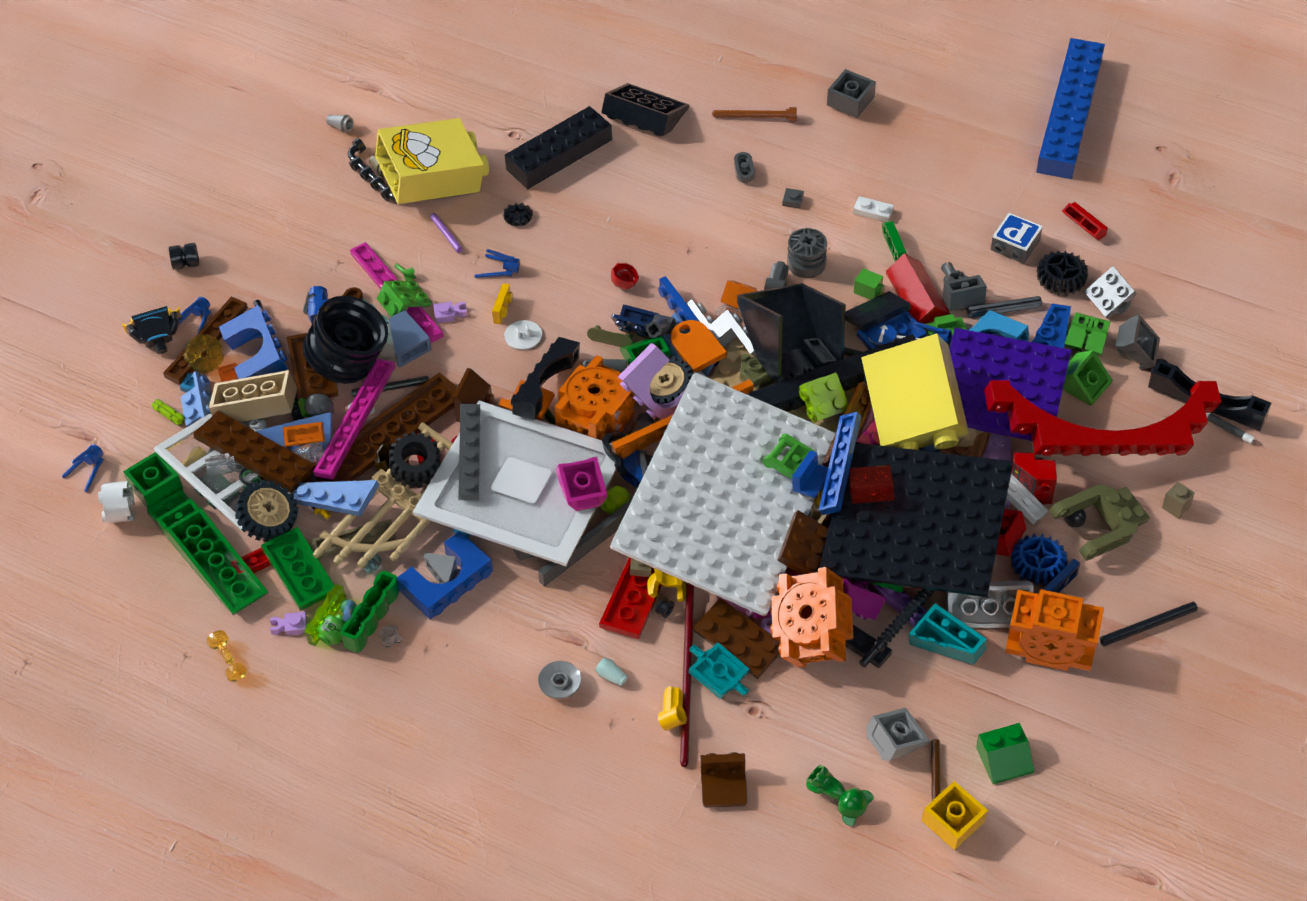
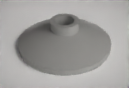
[538,661,581,699]

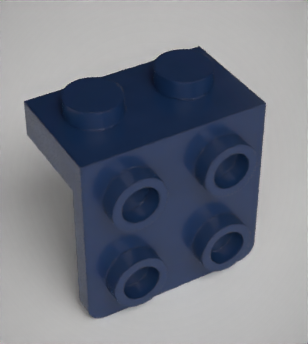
[611,304,659,337]

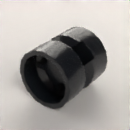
[169,242,199,270]

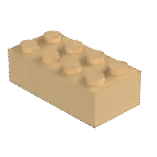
[209,370,297,422]

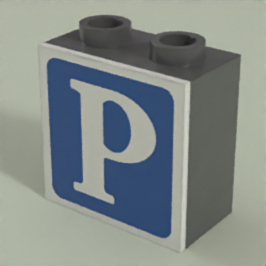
[991,213,1043,264]

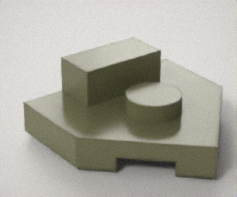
[740,354,775,389]

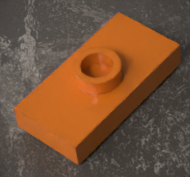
[283,422,326,447]

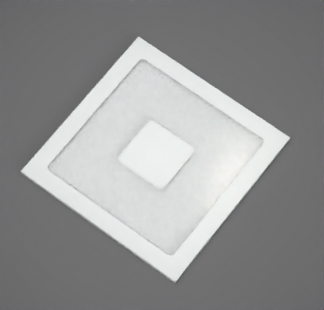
[413,401,623,566]

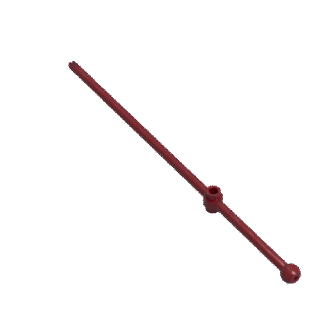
[680,582,694,767]

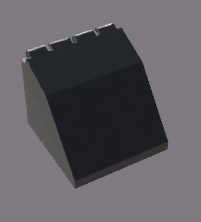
[737,283,846,382]

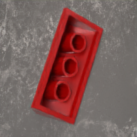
[886,253,950,324]

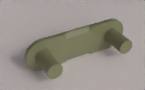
[587,325,633,347]

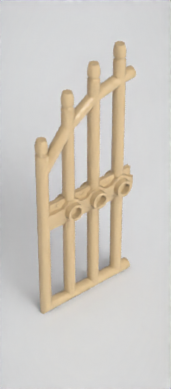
[313,422,453,568]

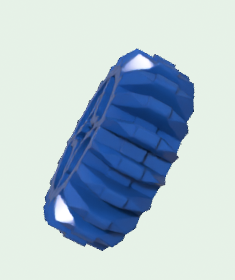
[1011,533,1068,586]

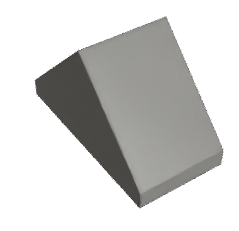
[424,553,457,584]

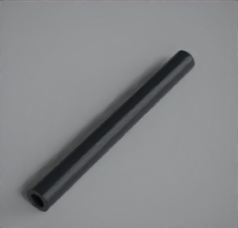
[1099,601,1198,647]

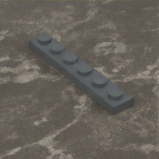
[458,404,480,500]

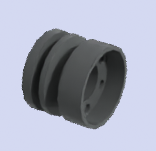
[787,228,827,278]

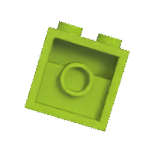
[799,373,849,423]

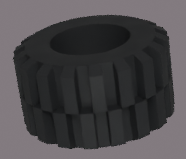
[389,432,440,488]

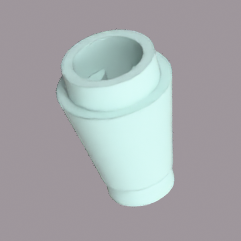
[595,657,628,686]

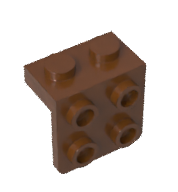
[700,752,747,808]

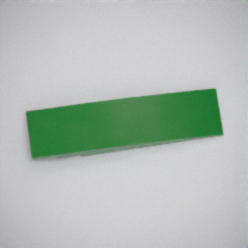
[147,489,268,615]

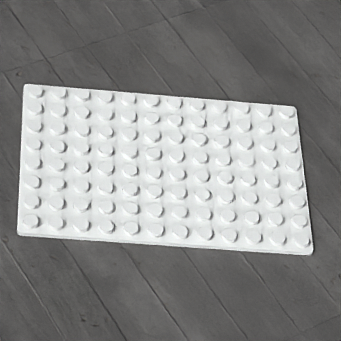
[610,373,835,616]

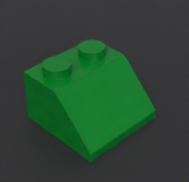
[976,723,1034,784]

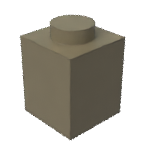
[1162,482,1195,519]

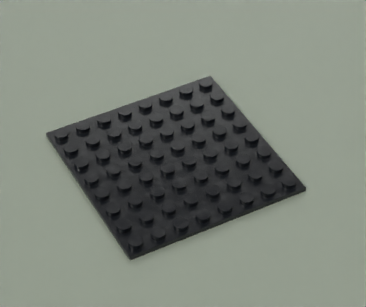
[819,443,1013,597]

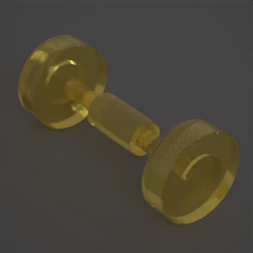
[207,630,247,682]

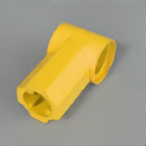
[658,686,687,731]

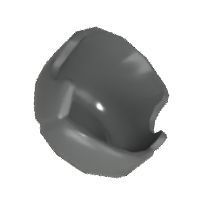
[304,394,334,417]

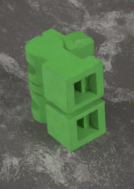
[1065,312,1111,357]

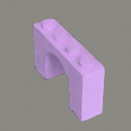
[618,343,685,420]

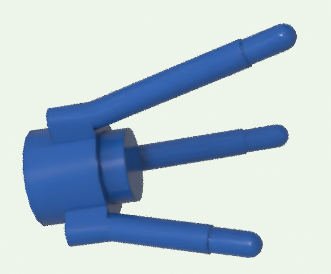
[474,249,520,278]
[178,297,211,333]
[914,322,952,345]
[62,444,104,492]

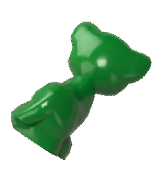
[806,764,874,826]

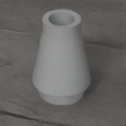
[326,114,354,132]

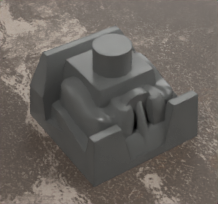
[1115,314,1160,370]

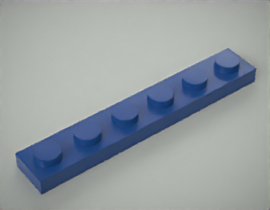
[658,276,721,366]
[819,412,861,515]

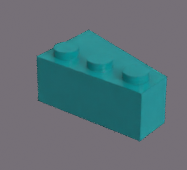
[909,604,987,665]

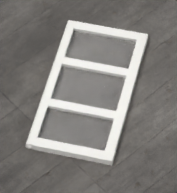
[154,414,296,531]

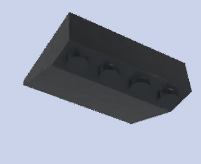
[601,83,690,136]

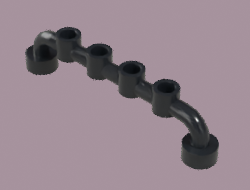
[348,138,396,202]

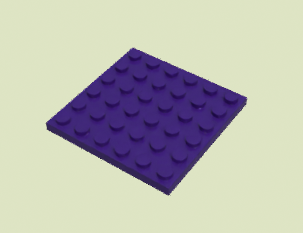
[949,328,1071,441]

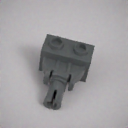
[941,262,987,311]

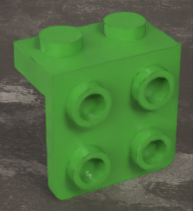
[377,280,432,317]

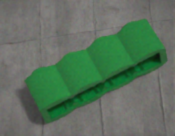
[341,570,400,653]

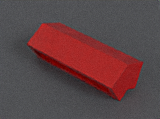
[1062,202,1108,241]

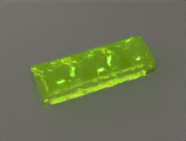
[304,584,347,646]

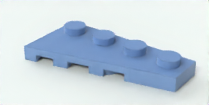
[256,412,332,452]
[293,480,379,516]

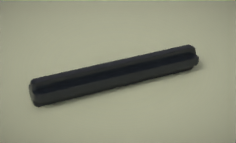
[967,296,1042,318]

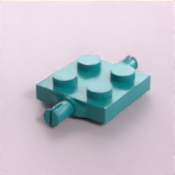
[688,642,750,699]

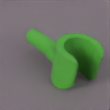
[394,264,416,281]

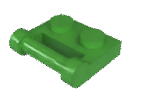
[762,434,814,479]

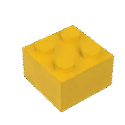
[921,780,988,851]

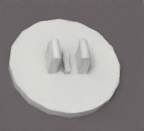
[504,320,542,351]

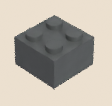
[827,69,876,118]

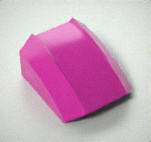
[555,457,608,511]

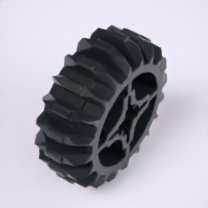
[1036,250,1088,296]

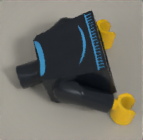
[122,306,181,354]

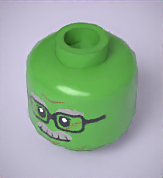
[317,614,347,646]

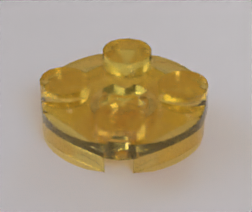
[184,334,224,374]

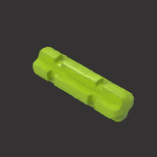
[152,399,185,425]

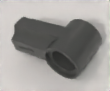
[764,261,789,290]
[646,314,676,338]

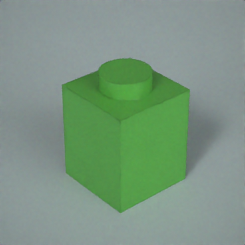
[854,268,885,300]

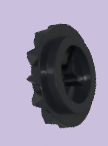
[503,202,533,226]

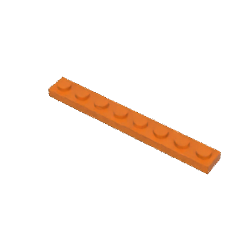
[612,379,754,458]

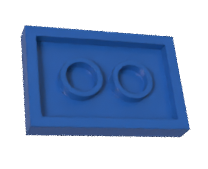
[857,311,926,350]

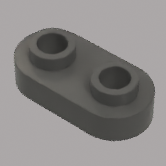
[734,152,755,183]

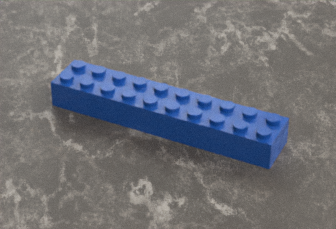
[1036,38,1105,179]

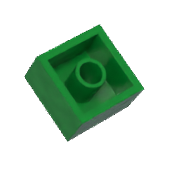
[123,452,183,509]

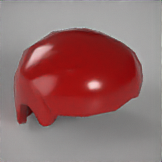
[611,263,639,290]

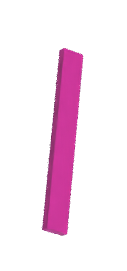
[350,242,444,343]
[313,359,396,480]

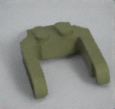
[1049,484,1150,561]

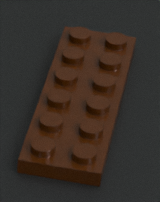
[194,411,315,493]

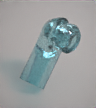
[363,552,381,574]

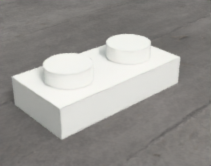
[853,196,894,222]

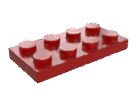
[599,558,662,639]

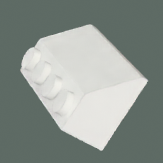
[945,581,1033,628]

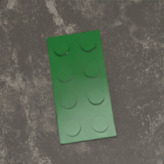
[261,527,337,611]

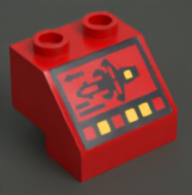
[1011,453,1057,505]

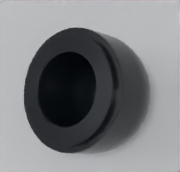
[1065,509,1086,528]

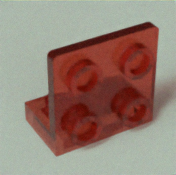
[849,465,894,504]

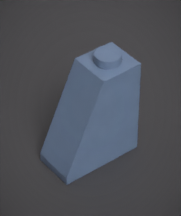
[389,310,432,368]

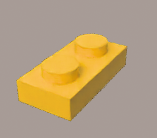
[492,283,513,325]

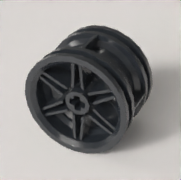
[303,296,388,384]

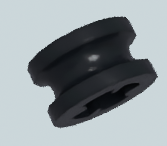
[655,597,675,618]

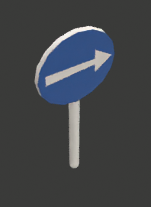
[868,323,921,346]

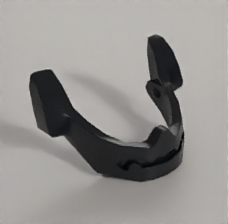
[602,431,639,477]

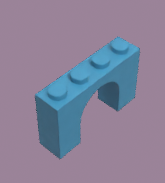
[969,310,1029,341]

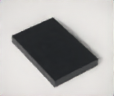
[845,291,911,332]

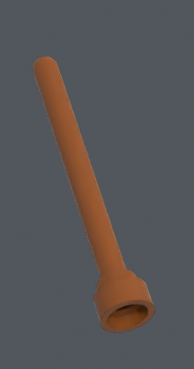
[712,107,797,121]

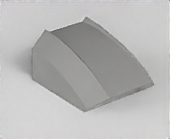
[866,708,930,761]

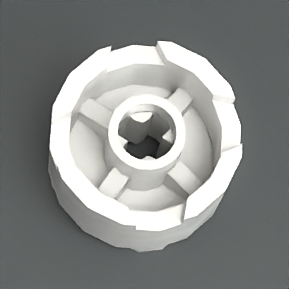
[98,480,135,524]

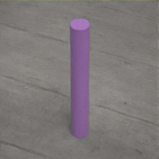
[430,213,463,253]

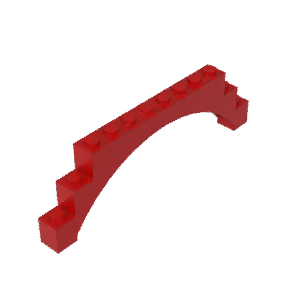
[984,380,1221,456]

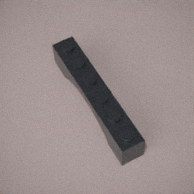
[511,337,580,420]
[1148,359,1272,431]

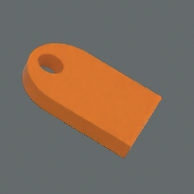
[671,320,727,374]

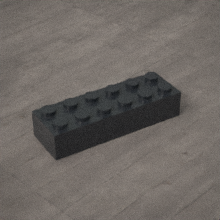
[505,106,612,190]

